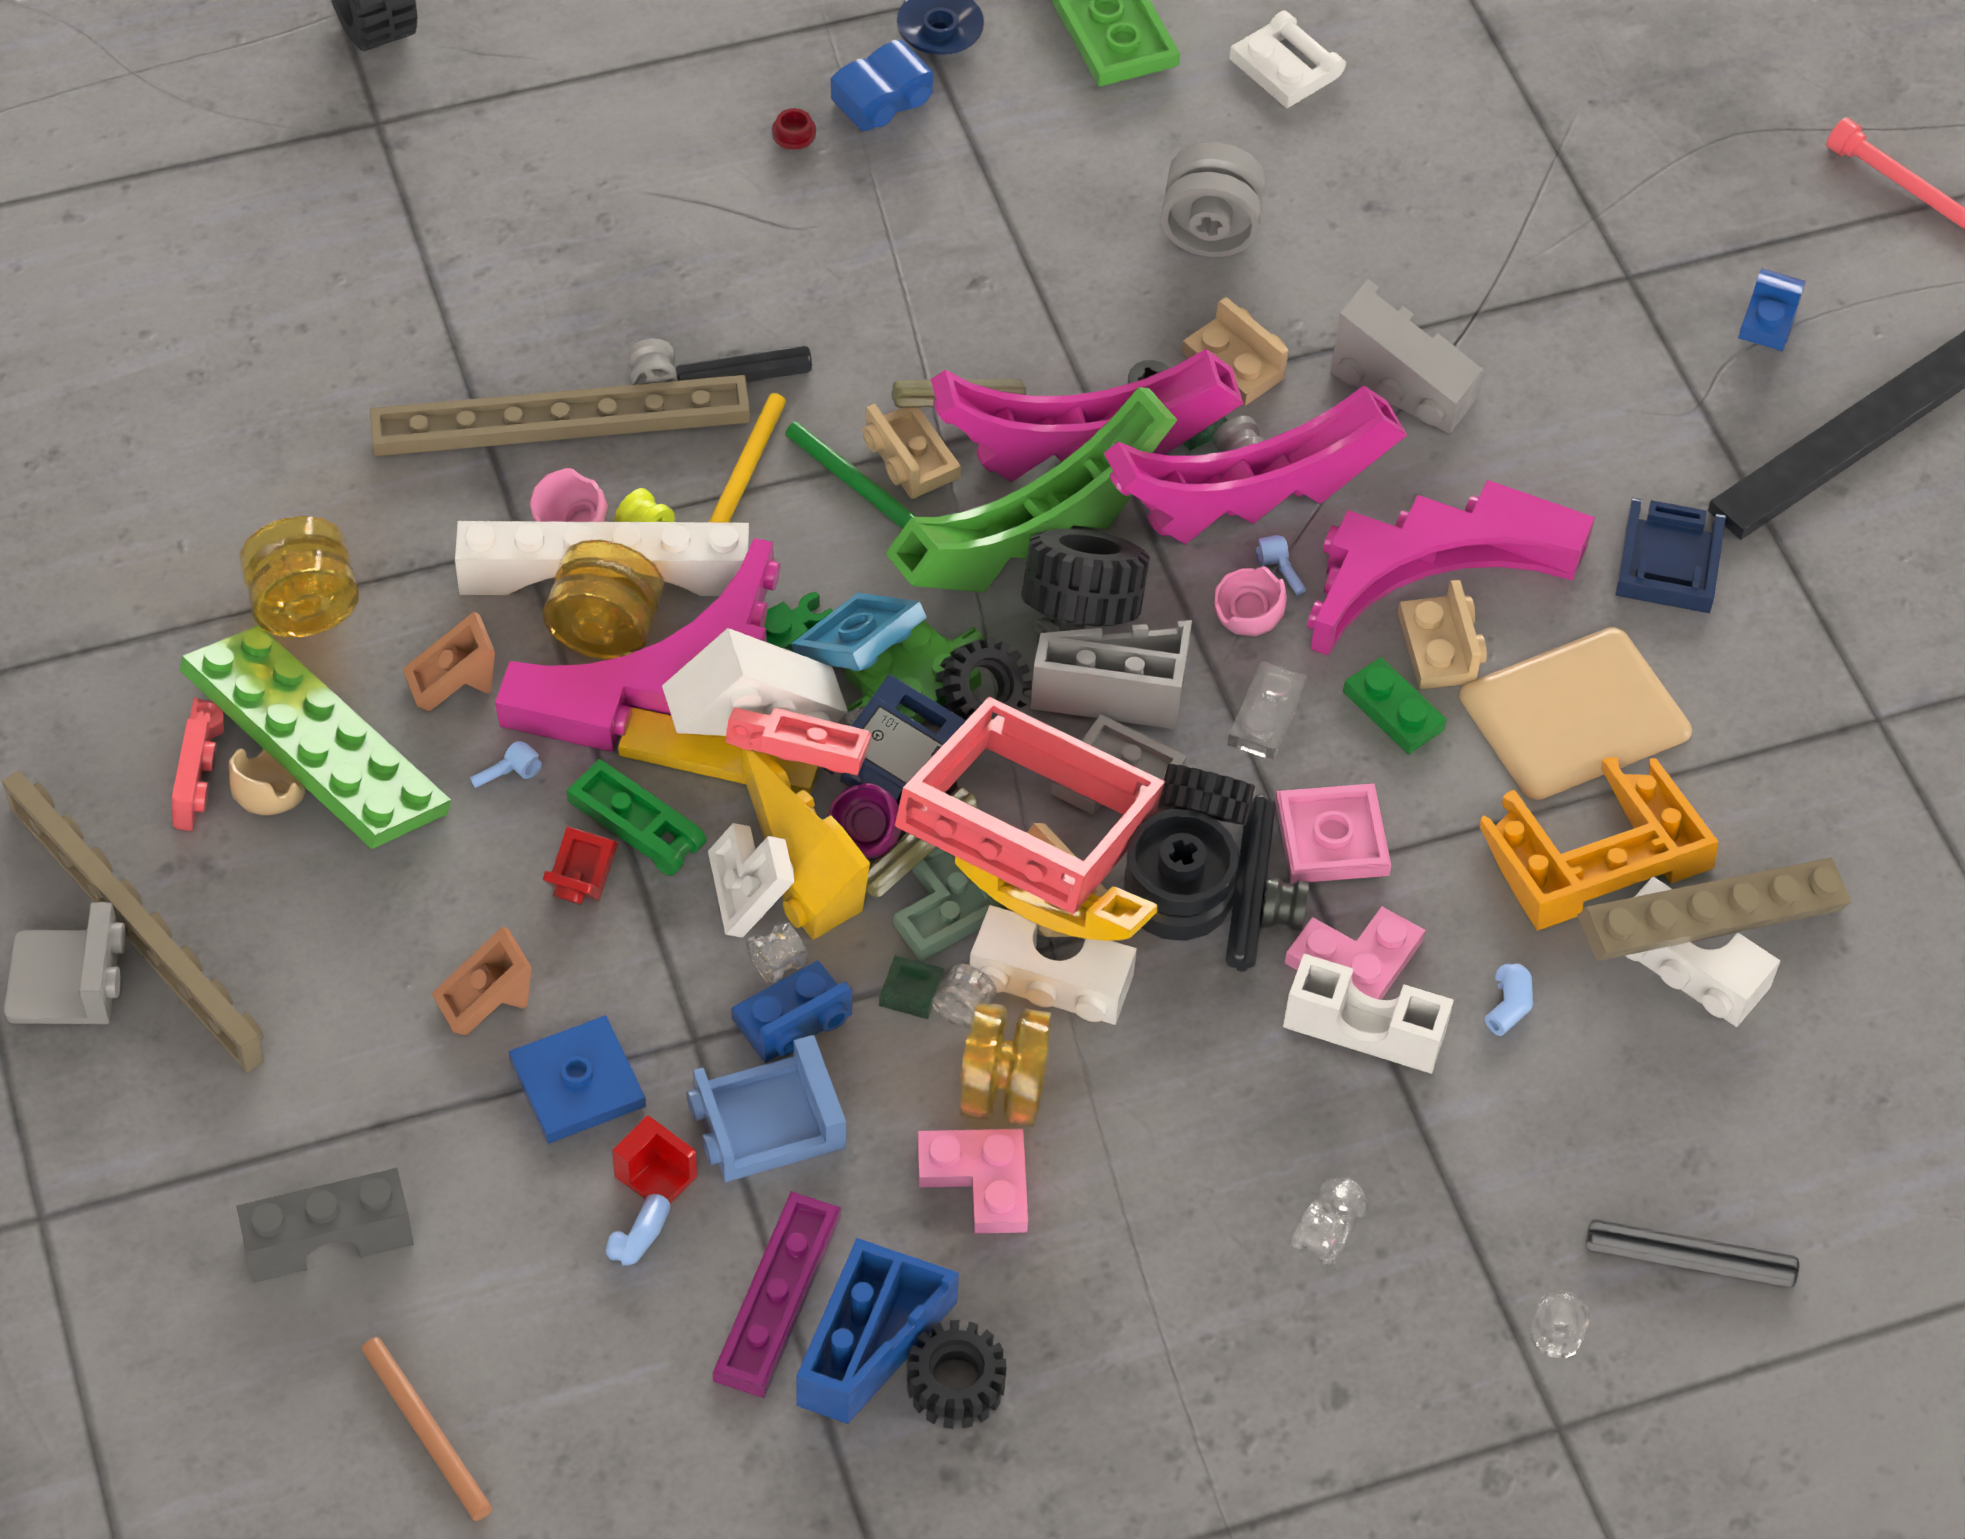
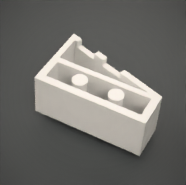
[662,628,848,736]

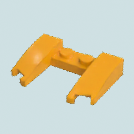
[1480,757,1719,931]

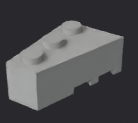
[1330,278,1483,434]
[1030,620,1192,729]

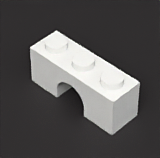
[1626,876,1780,1027]
[969,905,1137,1025]
[1283,954,1454,1074]

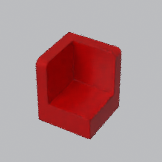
[612,1115,697,1204]

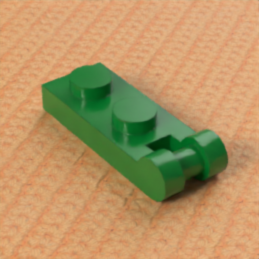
[566,758,707,876]

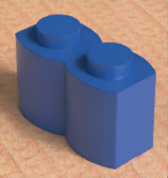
[831,40,933,131]

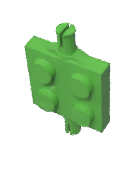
[843,620,984,726]

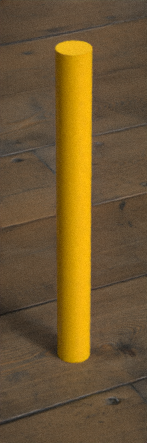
[709,393,786,523]

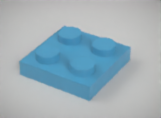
[791,593,927,671]

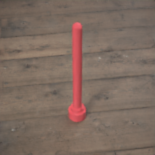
[1826,117,1965,230]

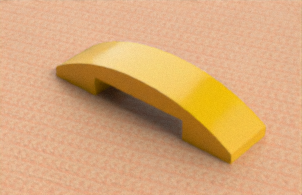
[955,856,1157,941]

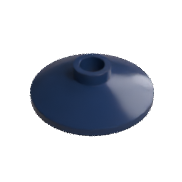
[897,0,984,55]

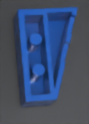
[796,1238,959,1424]

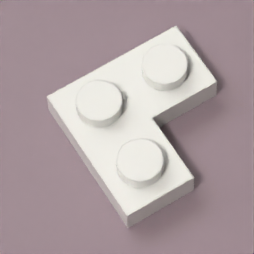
[708,823,795,938]

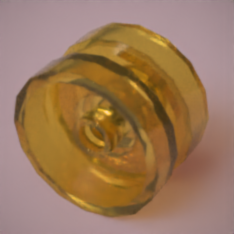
[240,516,359,638]
[542,539,664,660]
[960,1002,1052,1128]

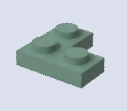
[893,847,1007,962]

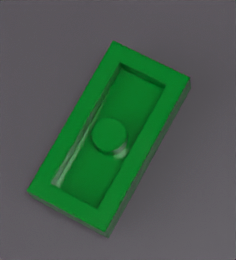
[1343,657,1447,755]

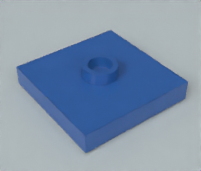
[509,1015,646,1144]

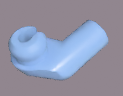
[1485,963,1533,1036]
[606,1194,671,1266]

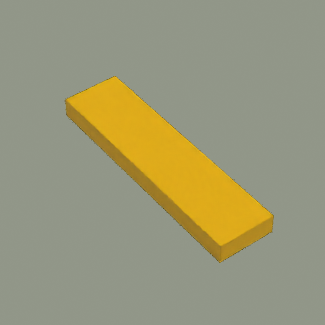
[618,707,821,795]

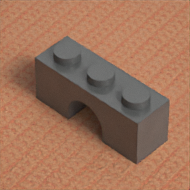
[236,1168,414,1283]

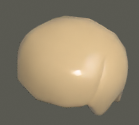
[229,749,307,815]

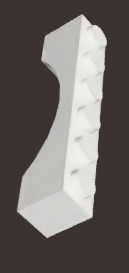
[455,521,749,596]

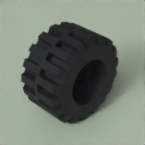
[331,0,417,51]
[1021,529,1150,626]

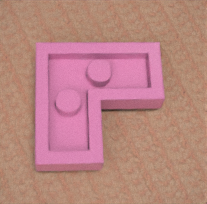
[1285,906,1426,1000]
[917,1129,1028,1234]

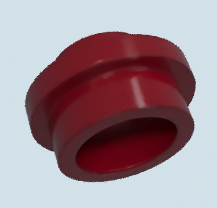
[772,108,816,150]

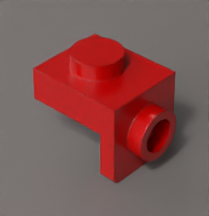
[542,826,618,905]

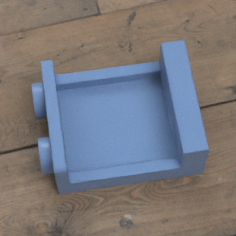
[686,1035,846,1182]

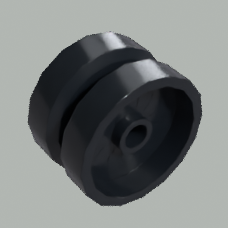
[1123,809,1238,941]

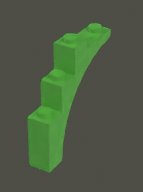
[885,387,1177,593]

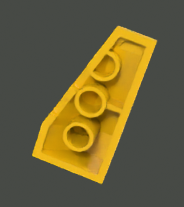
[741,749,870,940]

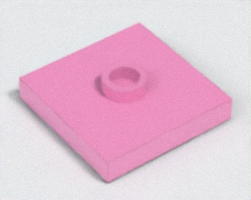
[1275,783,1392,884]

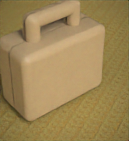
[1459,627,1692,800]

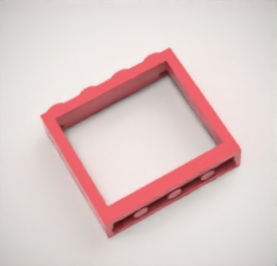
[895,697,1165,915]

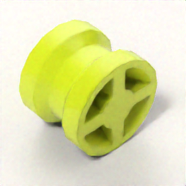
[614,488,675,522]

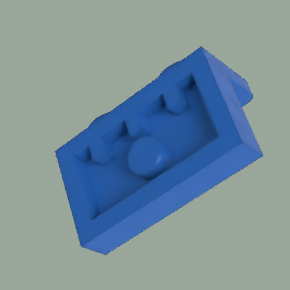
[731,960,852,1063]

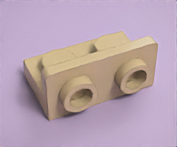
[1181,297,1288,406]
[1398,580,1487,690]

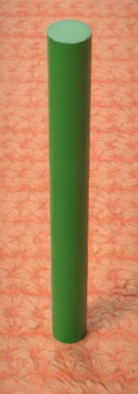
[785,421,918,529]

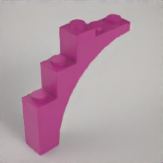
[931,349,1244,482]
[1104,386,1407,544]
[1307,480,1595,656]
[495,538,781,752]

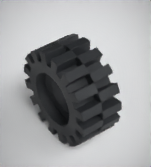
[935,638,1032,721]
[1159,763,1255,825]
[907,1320,1006,1429]

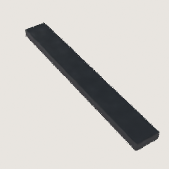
[1708,330,1965,540]

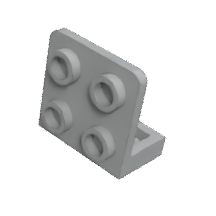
[4,902,126,1024]

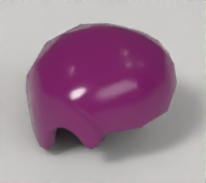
[827,783,902,860]

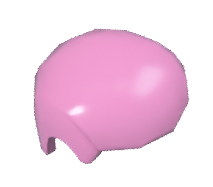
[529,468,608,522]
[1214,566,1287,637]

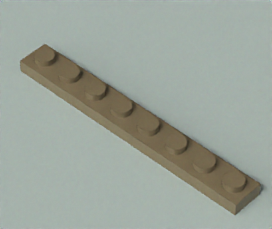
[370,375,750,456]
[2,770,264,1073]

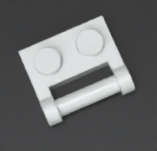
[1229,10,1346,109]

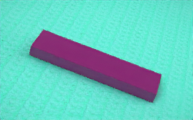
[713,1191,841,1398]

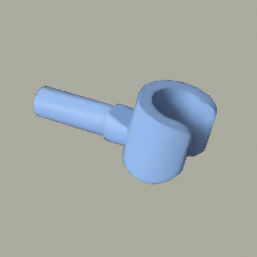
[1256,535,1306,596]
[469,741,542,788]

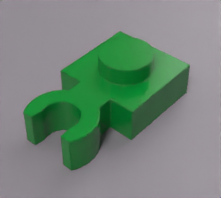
[764,592,833,652]

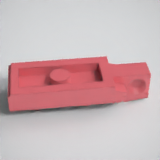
[172,698,224,831]
[726,707,871,776]

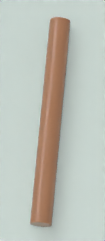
[361,1337,492,1521]

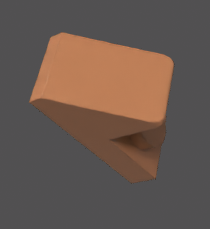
[403,612,495,712]
[431,927,531,1036]

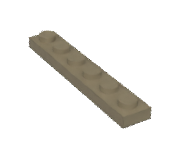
[1577,857,1851,962]

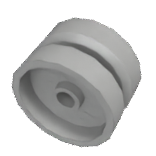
[1160,142,1266,257]

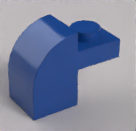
[1738,268,1806,351]

